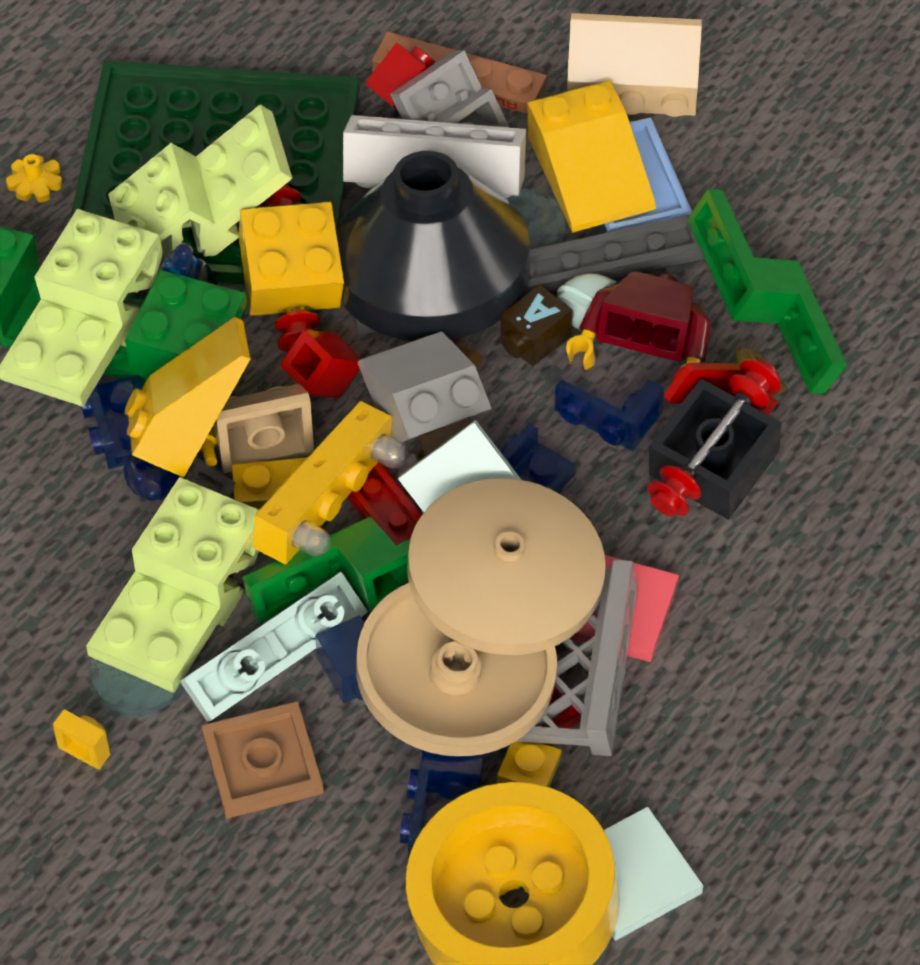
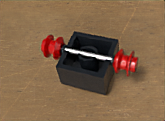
[648,359,781,520]

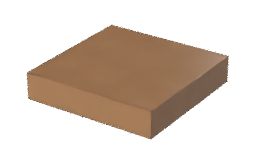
[201,701,324,819]

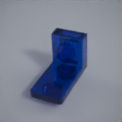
[554,379,664,452]
[400,750,483,856]

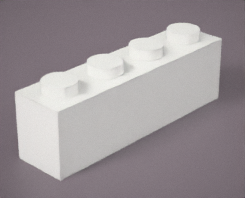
[343,115,526,198]

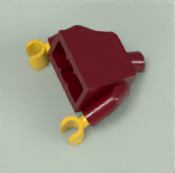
[566,272,710,370]

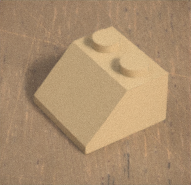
[212,384,314,473]

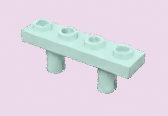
[180,572,368,722]

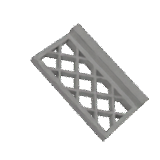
[517,560,638,756]

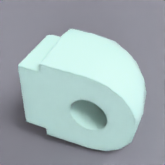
[557,273,617,331]

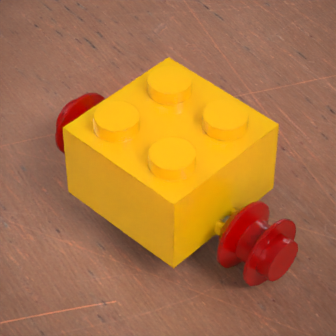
[239,185,344,352]

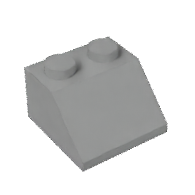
[357,331,492,449]

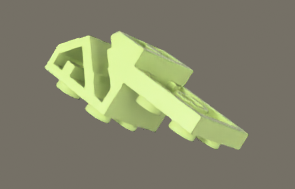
[108,105,293,269]
[0,209,163,407]
[86,477,259,693]

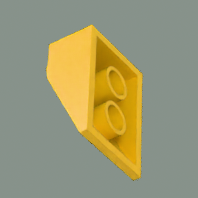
[527,80,656,233]
[125,317,250,477]

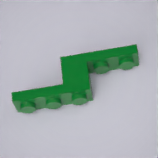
[687,189,847,394]
[242,517,411,623]

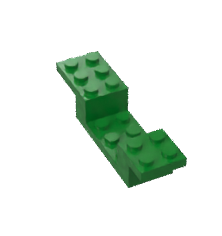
[0,226,247,385]

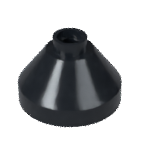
[335,151,530,341]

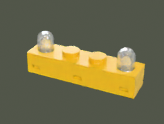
[254,401,409,565]

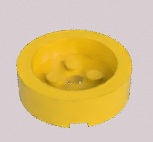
[406,782,620,965]

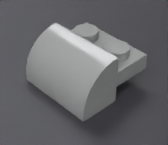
[390,50,509,127]

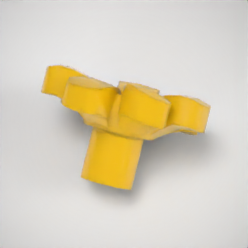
[6,154,63,203]

